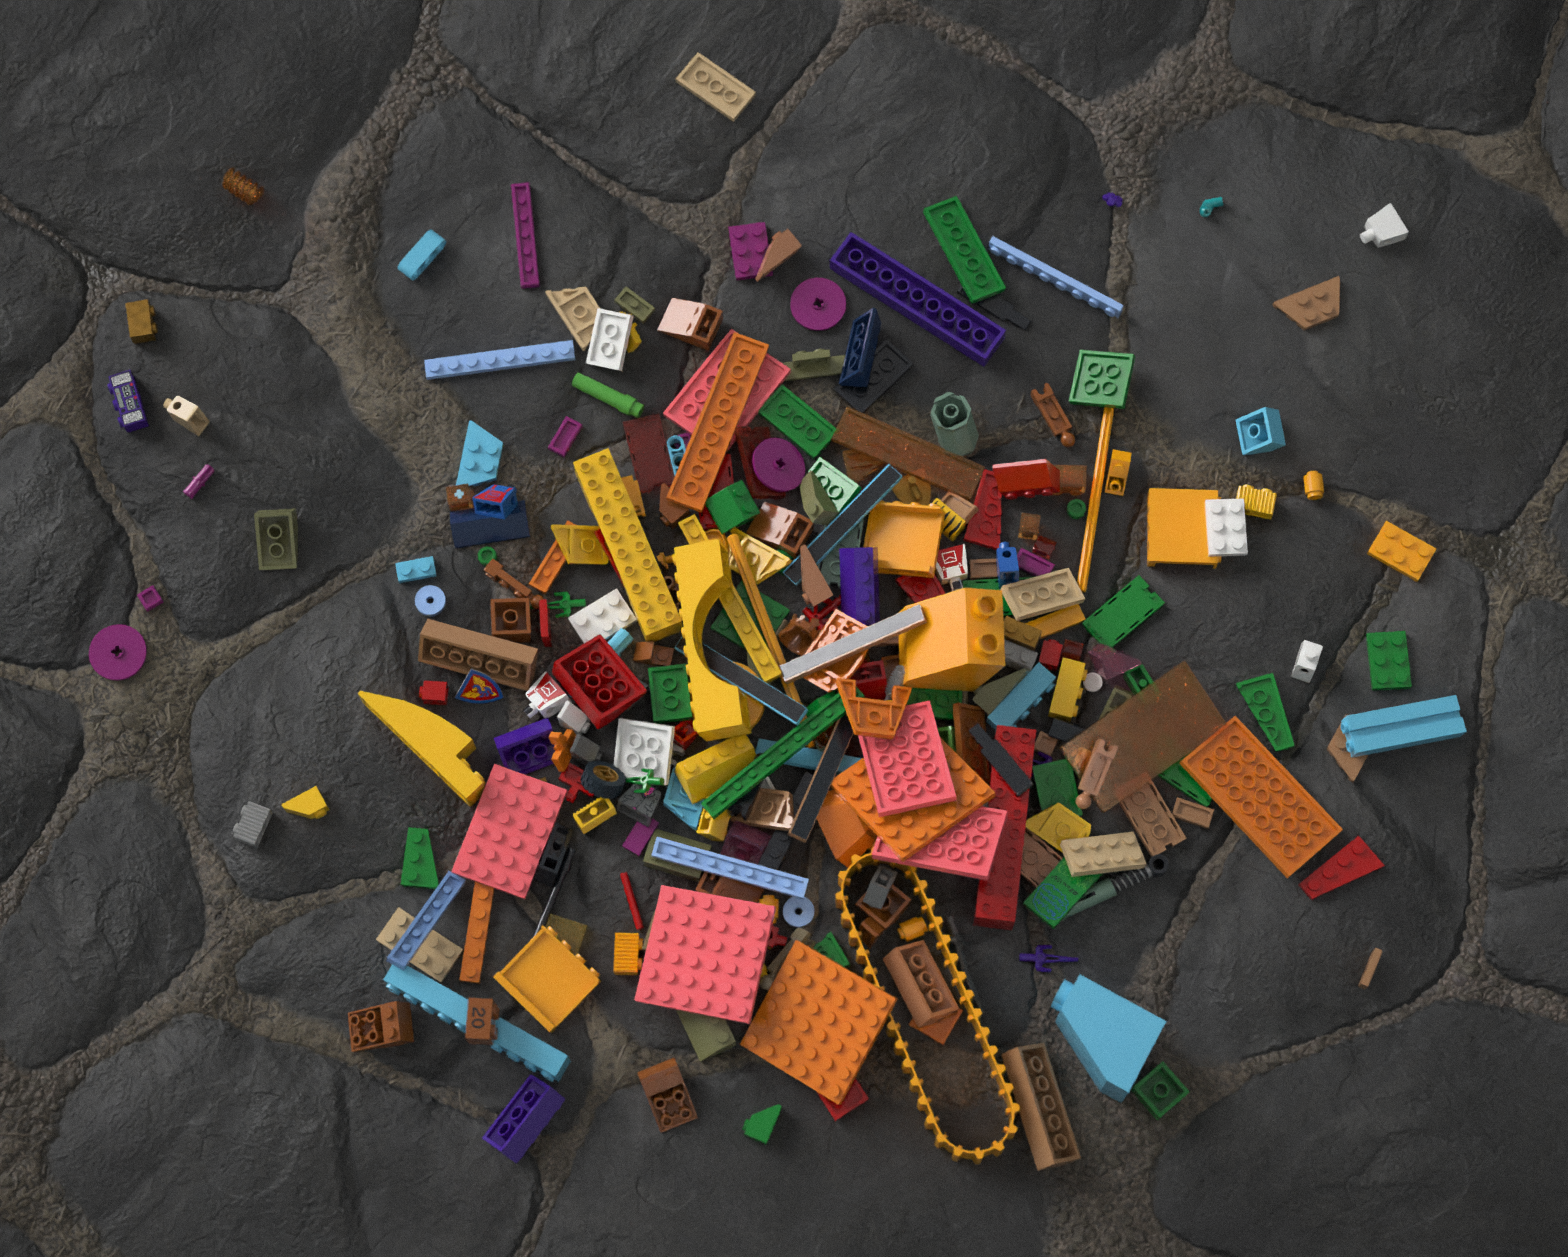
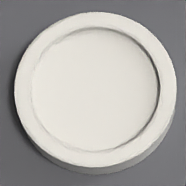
[1083,673,1103,692]

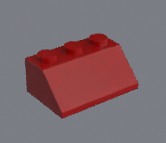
[992,459,1060,500]

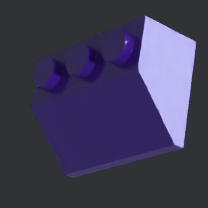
[494,718,555,774]

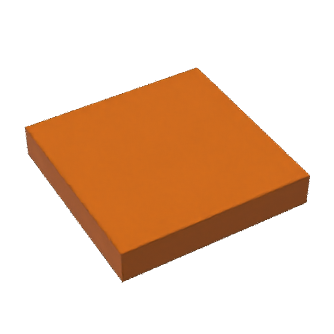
[909,1008,963,1045]

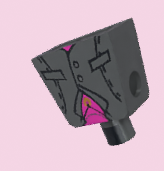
[617,784,661,828]

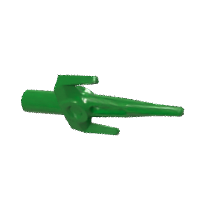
[530,592,586,618]
[626,768,665,793]

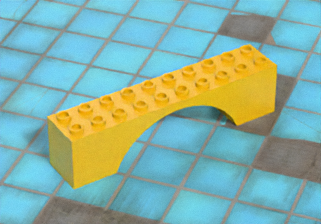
[573,448,682,642]
[672,539,752,741]

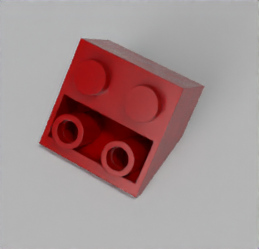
[850,660,888,701]

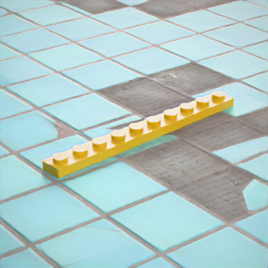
[678,514,782,683]

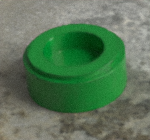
[1067,499,1086,519]
[478,546,497,566]

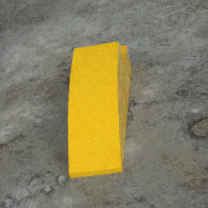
[357,691,486,807]

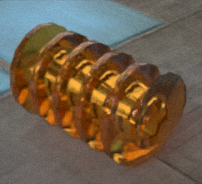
[222,167,264,205]

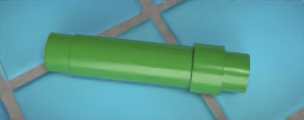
[572,372,645,418]

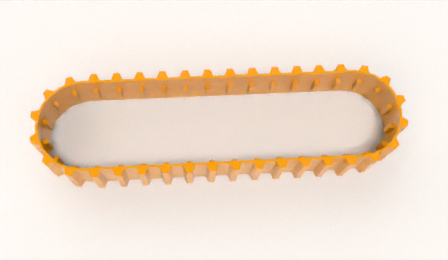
[835,847,1020,1165]

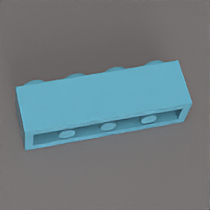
[986,663,1056,730]

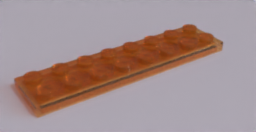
[831,406,985,501]

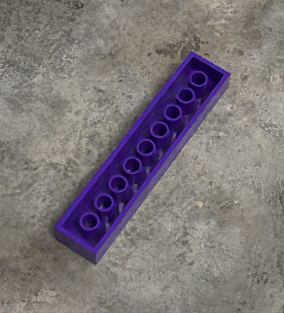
[830,232,1006,367]

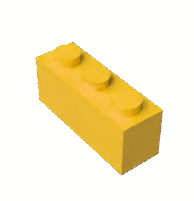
[1048,658,1088,722]

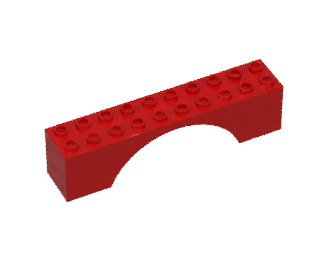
[973,725,1036,930]

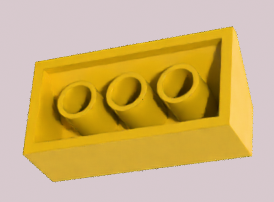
[674,734,756,804]

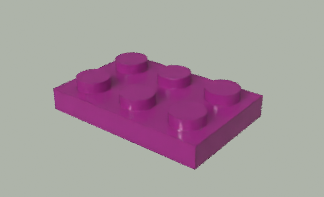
[728,222,773,281]

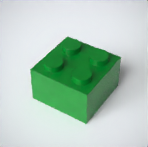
[1131,1061,1190,1121]

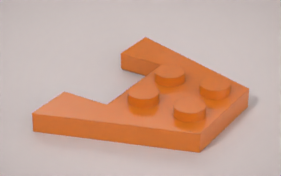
[835,678,912,740]

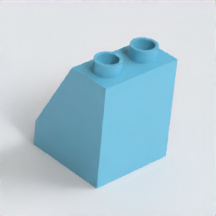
[1051,975,1166,1103]

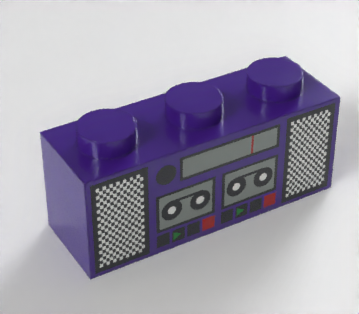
[107,370,149,433]

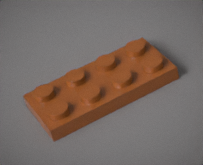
[953,702,990,784]

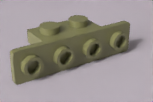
[783,349,845,381]

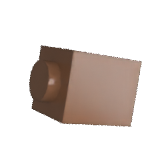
[755,229,802,282]
[800,545,833,606]

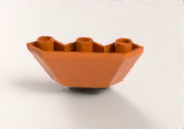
[816,790,878,867]

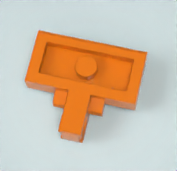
[548,729,577,772]

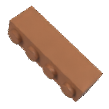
[883,940,959,1028]

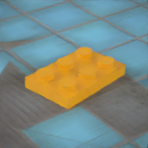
[1367,521,1436,582]

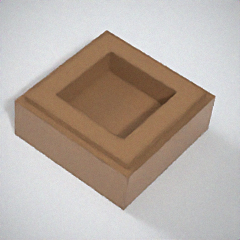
[1034,731,1058,756]

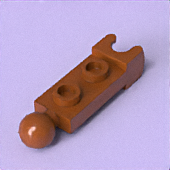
[1031,383,1076,447]
[484,559,544,609]

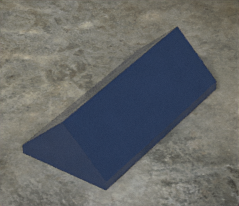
[839,308,882,387]
[450,500,530,549]

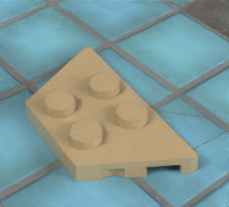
[545,287,600,351]

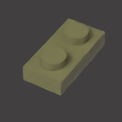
[614,286,655,324]

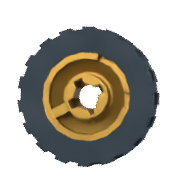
[580,761,626,799]

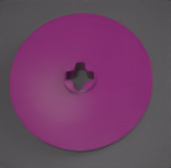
[790,278,846,331]
[752,438,805,492]
[89,624,147,681]

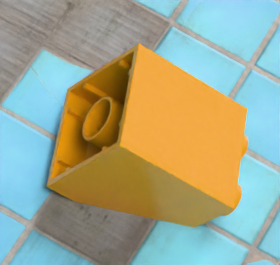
[898,588,1005,692]

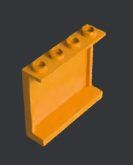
[1147,488,1221,569]
[863,500,945,578]
[493,925,601,1033]

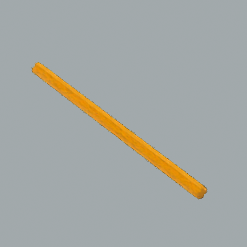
[1077,407,1114,592]
[727,534,817,748]

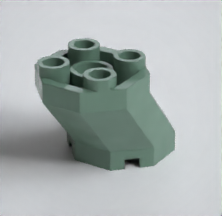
[930,392,979,459]

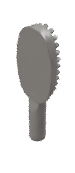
[884,665,905,701]

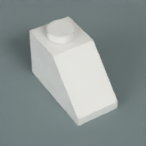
[557,701,591,735]

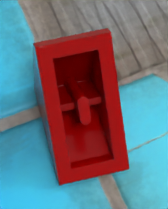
[673,720,699,750]

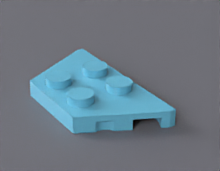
[455,420,503,491]
[663,767,705,830]

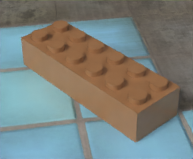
[418,619,538,691]
[1001,1043,1081,1170]

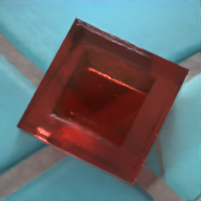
[1032,535,1057,559]
[1060,639,1084,662]

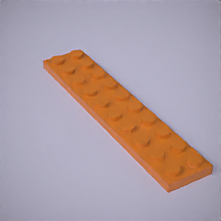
[666,332,769,513]

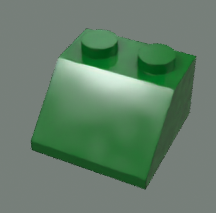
[705,480,760,534]

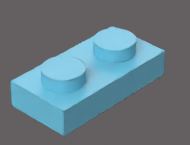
[395,556,437,583]

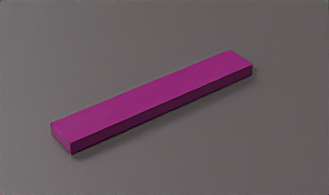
[511,182,540,289]

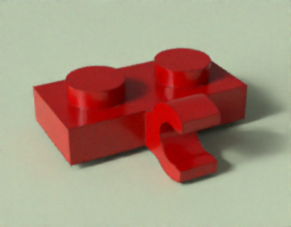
[559,763,594,804]

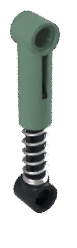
[1062,854,1169,921]

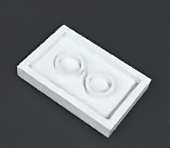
[586,308,634,371]
[1205,498,1248,557]
[568,588,637,644]

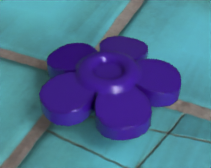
[1102,192,1123,207]

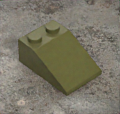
[254,509,298,570]

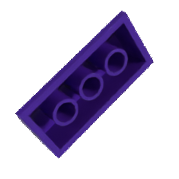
[839,547,880,625]
[482,1074,565,1164]

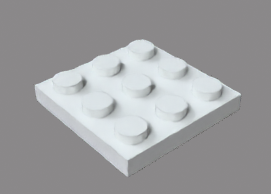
[614,718,675,785]

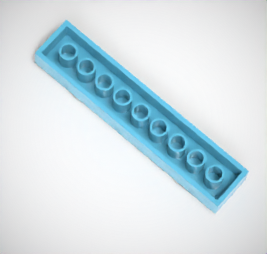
[383,964,571,1082]

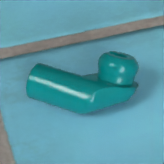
[1199,197,1223,217]

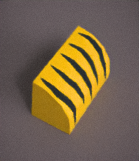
[932,498,966,542]

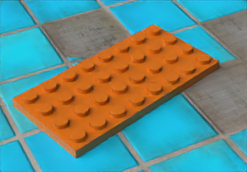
[1179,716,1343,879]

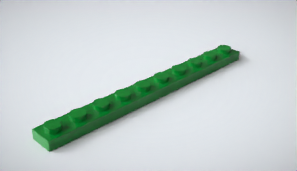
[701,687,865,820]

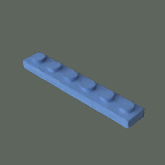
[387,871,466,971]

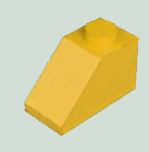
[281,786,329,819]

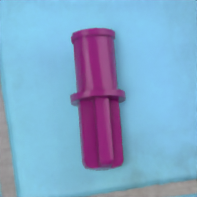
[182,464,215,499]

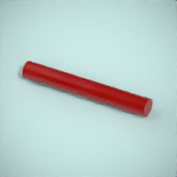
[620,872,644,930]

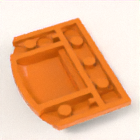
[803,609,869,693]

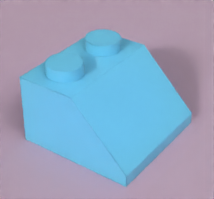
[1236,407,1286,455]

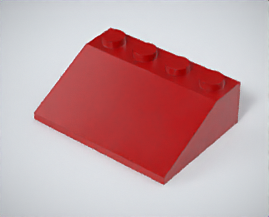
[552,634,647,730]

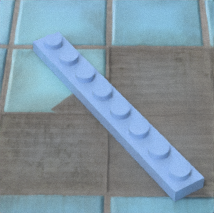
[988,236,1123,318]
[424,340,575,380]
[651,837,809,899]

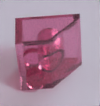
[1088,644,1142,680]
[720,820,771,865]

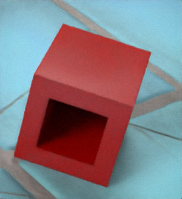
[1039,639,1063,671]
[419,681,449,705]

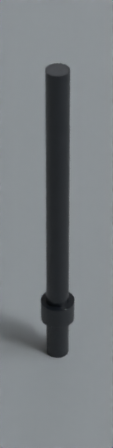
[532,848,576,938]

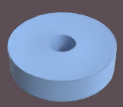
[415,585,446,617]
[783,897,814,928]

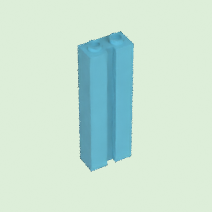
[1341,695,1467,758]

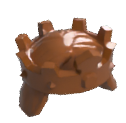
[778,614,821,656]

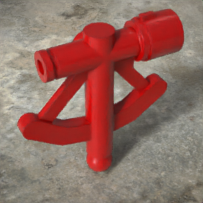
[802,594,841,631]

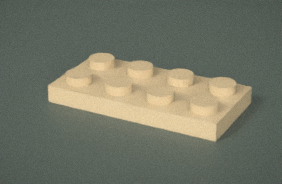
[676,53,756,122]
[1000,568,1085,621]
[1060,832,1146,877]
[376,907,464,983]

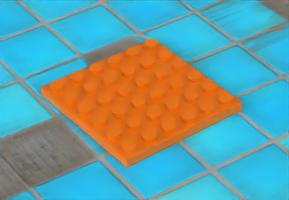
[830,737,995,862]
[740,940,897,1105]

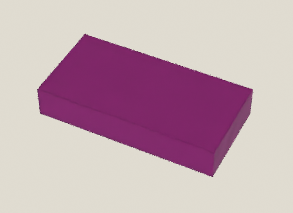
[548,416,583,458]
[1017,548,1055,577]
[622,819,659,857]

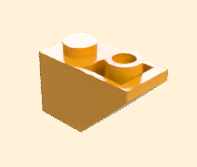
[1105,449,1132,496]

